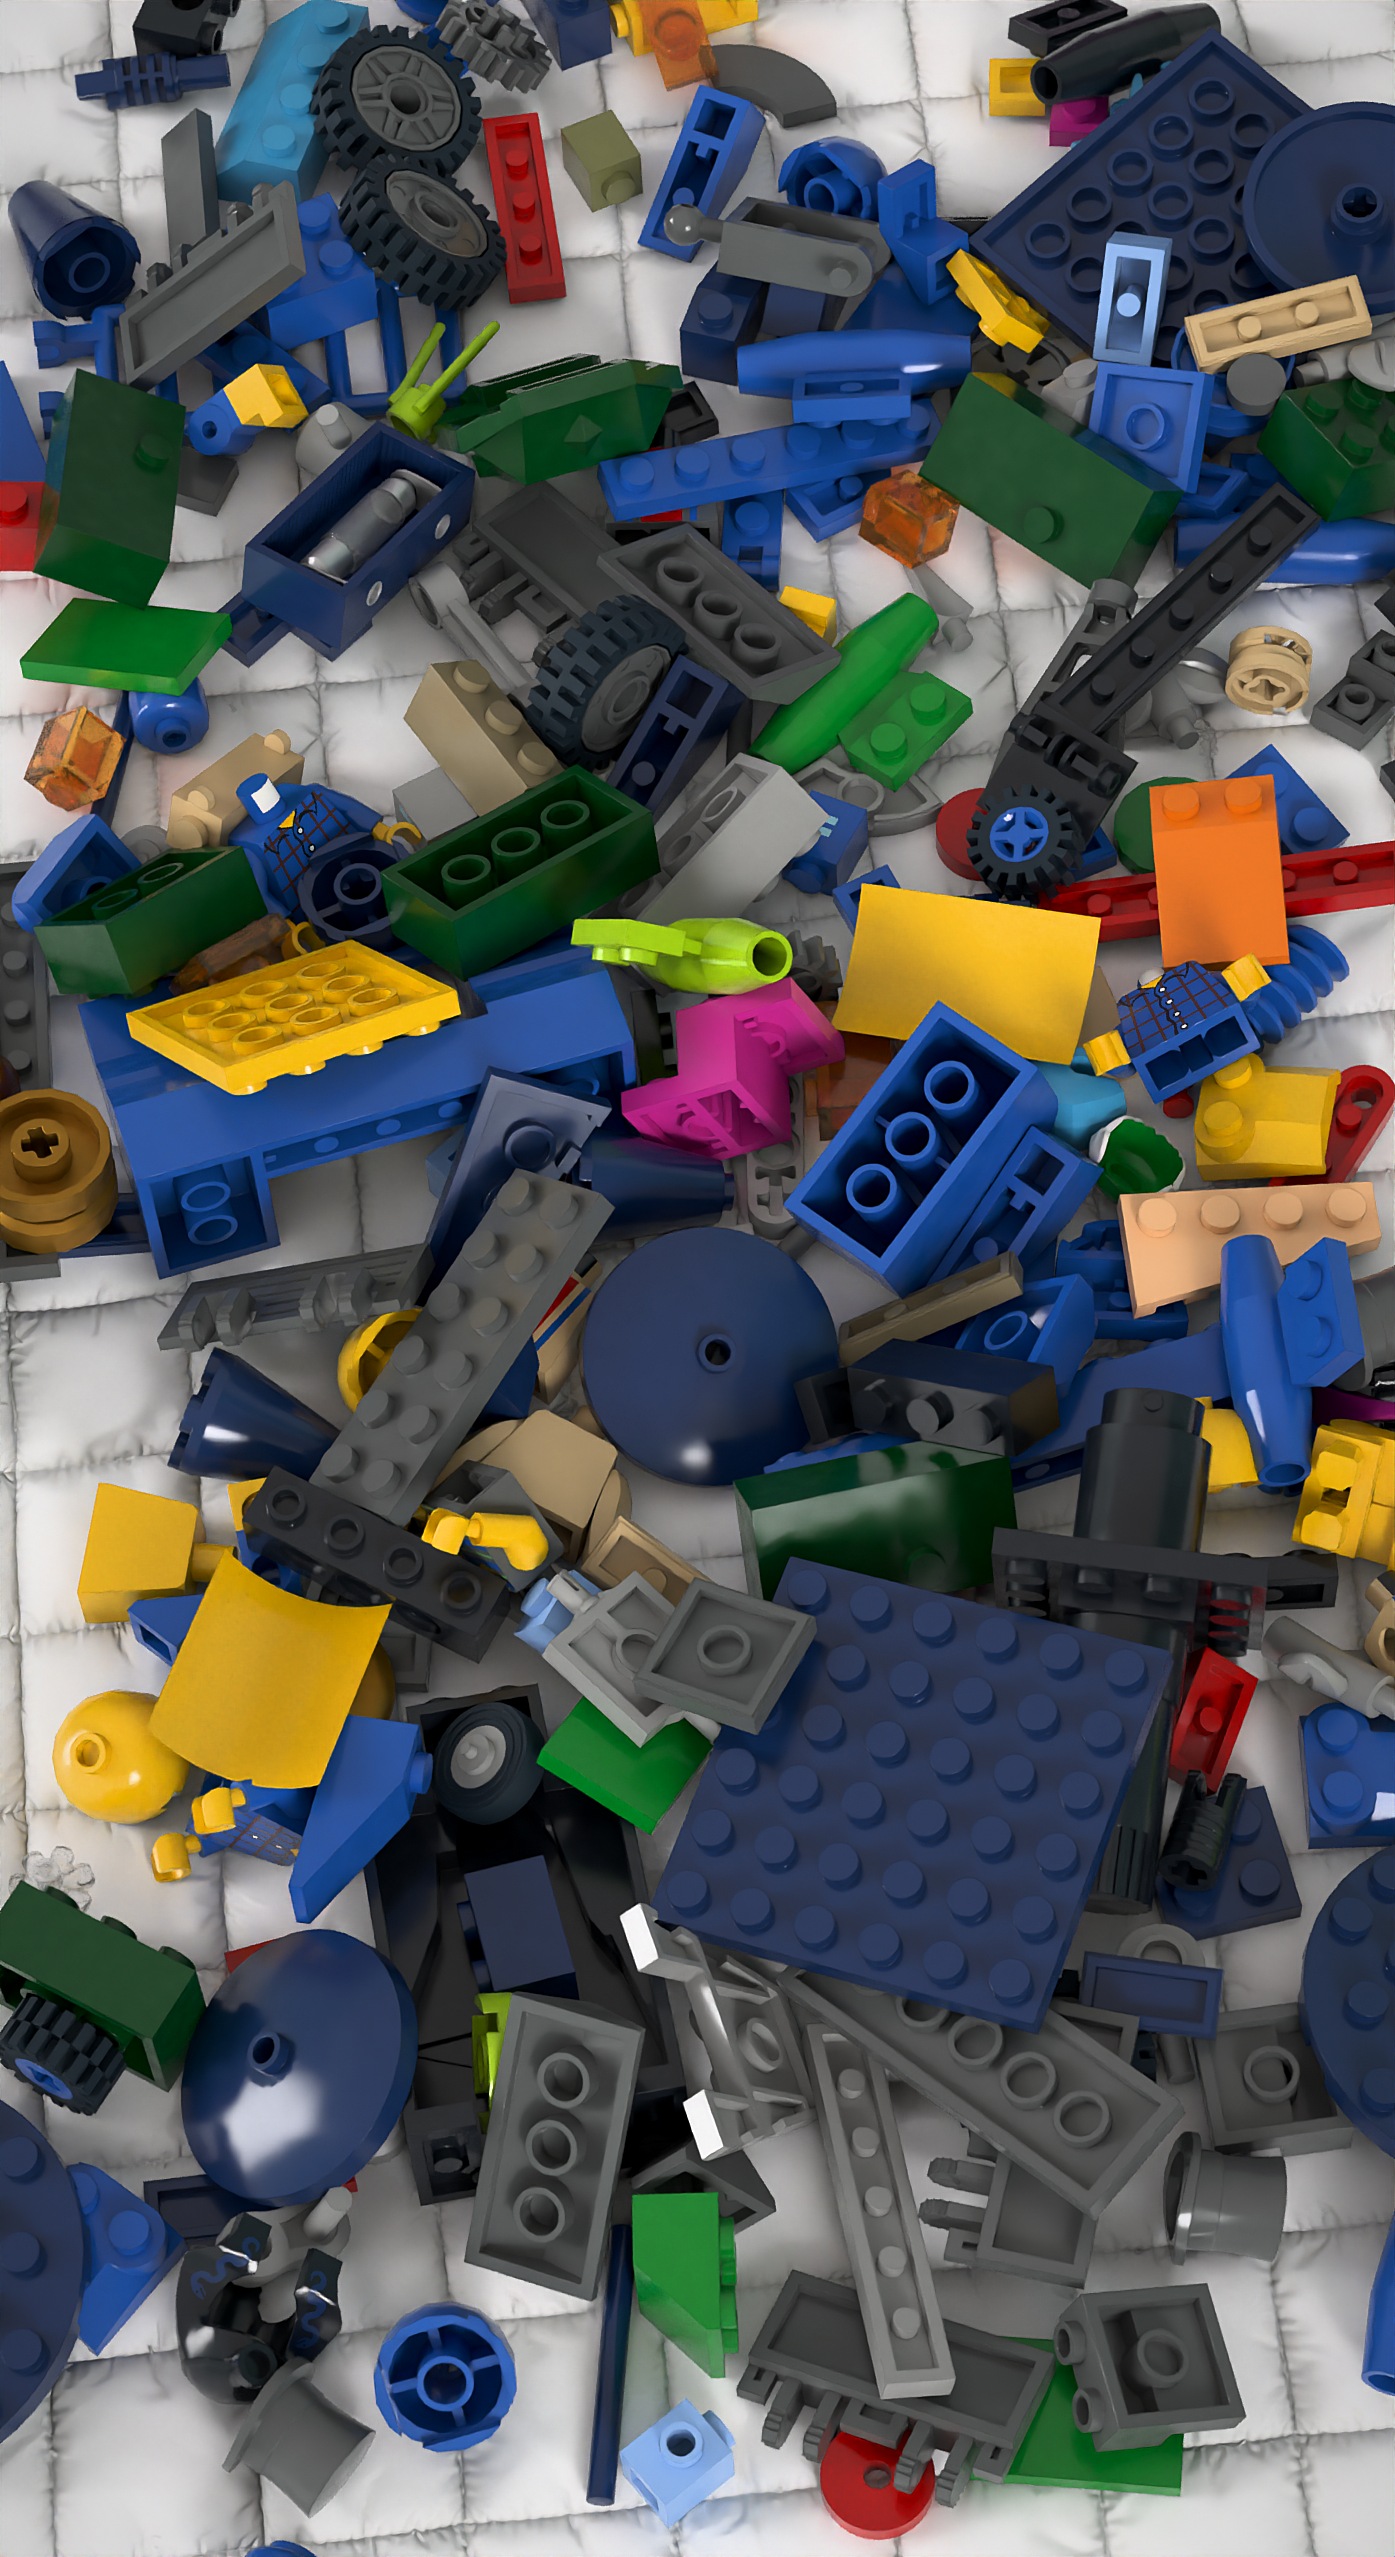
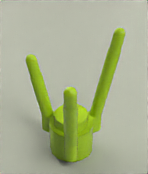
[386,321,500,444]

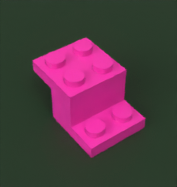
[621,977,845,1160]

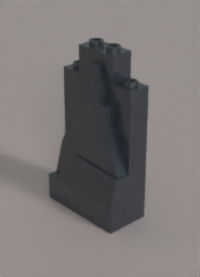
[363,1683,692,2206]

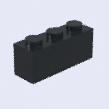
[847,1338,1061,1458]

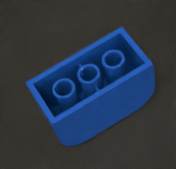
[783,1000,1058,1299]

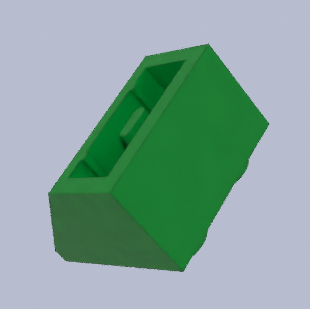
[632,2192,739,2378]

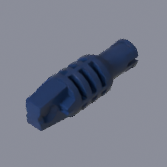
[74,51,231,110]

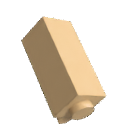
[166,729,305,850]

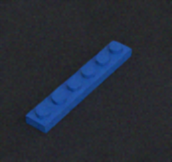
[597,398,942,522]

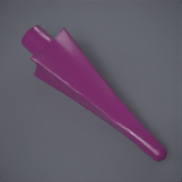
[1311,1386,1395,1427]

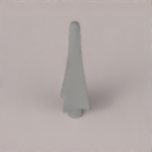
[892,534,974,651]

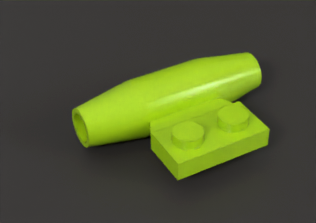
[571,918,793,995]

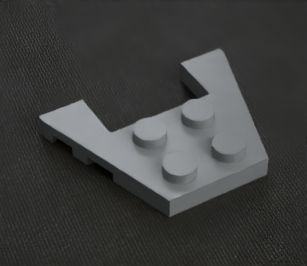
[620,1903,818,2161]

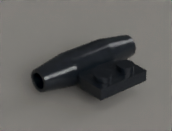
[1008,0,1221,105]

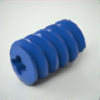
[1245,924,1350,1055]

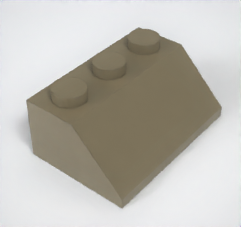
[403,659,565,817]

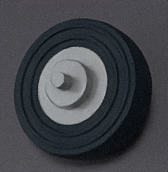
[431,1702,546,1825]

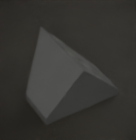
[618,2132,777,2235]

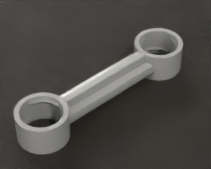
[408,561,541,723]

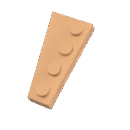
[1117,1181,1382,1319]

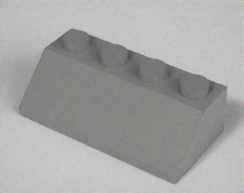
[586,752,830,998]

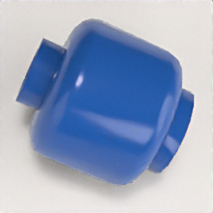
[128,677,209,754]

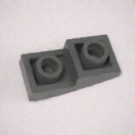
[1309,629,1395,752]

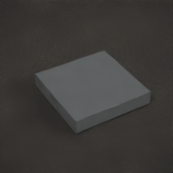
[633,1577,818,1735]

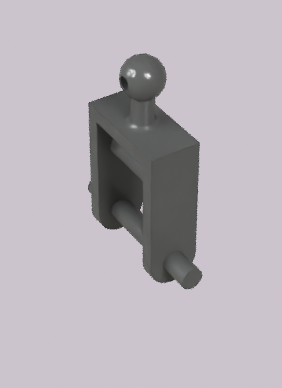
[664,196,893,297]

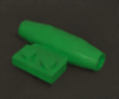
[746,593,974,792]

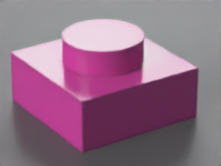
[1049,97,1109,147]

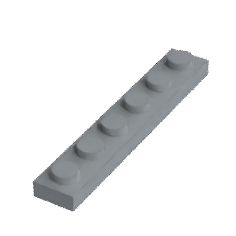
[801,2023,956,2399]

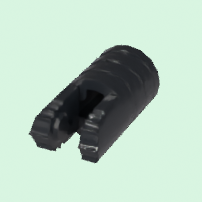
[1158,1769,1248,1892]

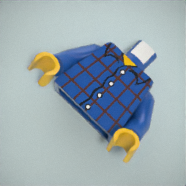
[227,773,422,960]
[1083,952,1272,1105]
[150,1771,318,1883]

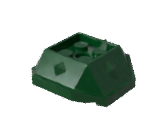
[433,353,685,486]

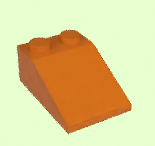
[1149,774,1290,974]

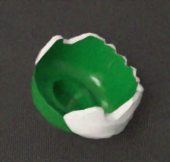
[1089,1115,1186,1205]

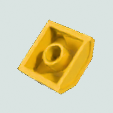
[1194,1052,1342,1181]

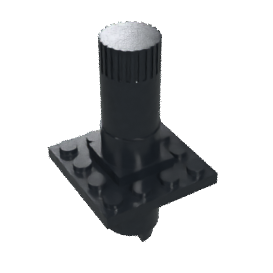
[991,1388,1270,1915]

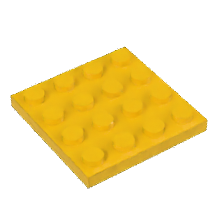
[126,939,461,1095]

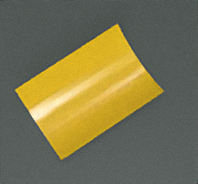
[831,883,1101,1065]
[146,1547,393,1789]

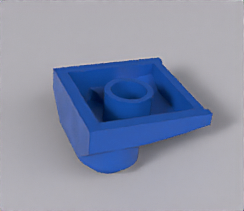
[12,814,142,935]
[954,1273,1098,1403]
[1297,1702,1395,1849]
[67,2162,188,2356]

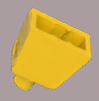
[77,1483,238,1624]

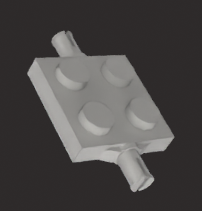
[542,1569,723,1748]

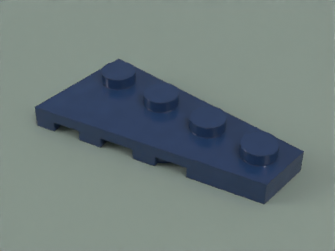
[415,1065,612,1307]

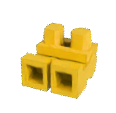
[1291,1419,1395,1571]

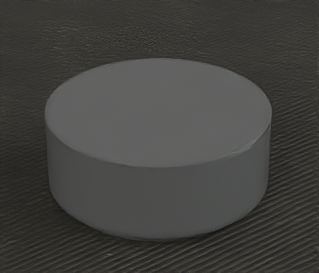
[1226,353,1286,416]

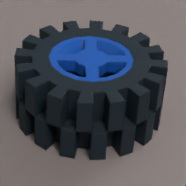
[966,784,1086,905]
[0,1997,127,2116]

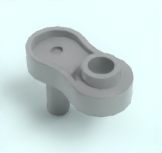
[215,2186,353,2288]

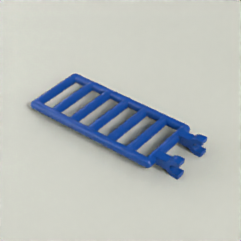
[33,277,468,440]

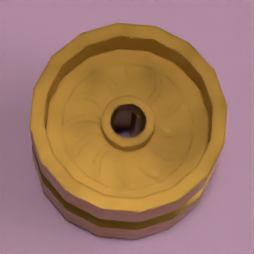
[0,1088,119,1254]

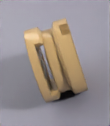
[1225,626,1313,715]

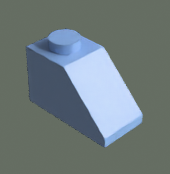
[1093,231,1173,367]

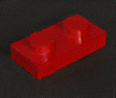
[1168,1646,1259,1797]

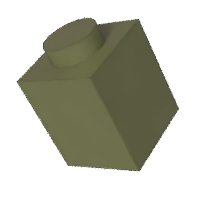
[561,109,643,213]

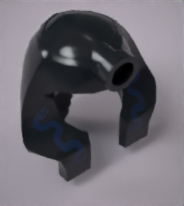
[175,2212,343,2405]

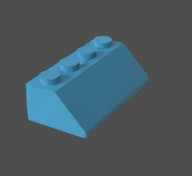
[214,0,371,206]

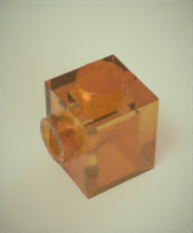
[858,469,961,569]
[23,706,126,812]

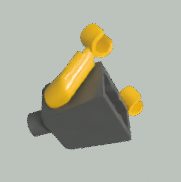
[404,1459,565,1596]

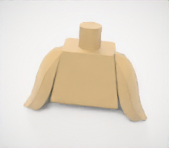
[426,1405,632,1591]

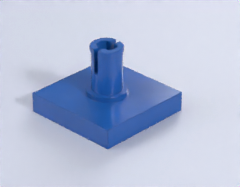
[1088,361,1215,494]

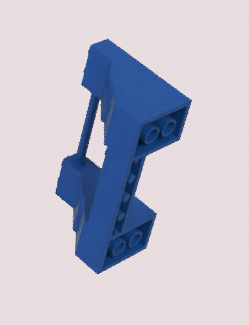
[77,923,642,1280]

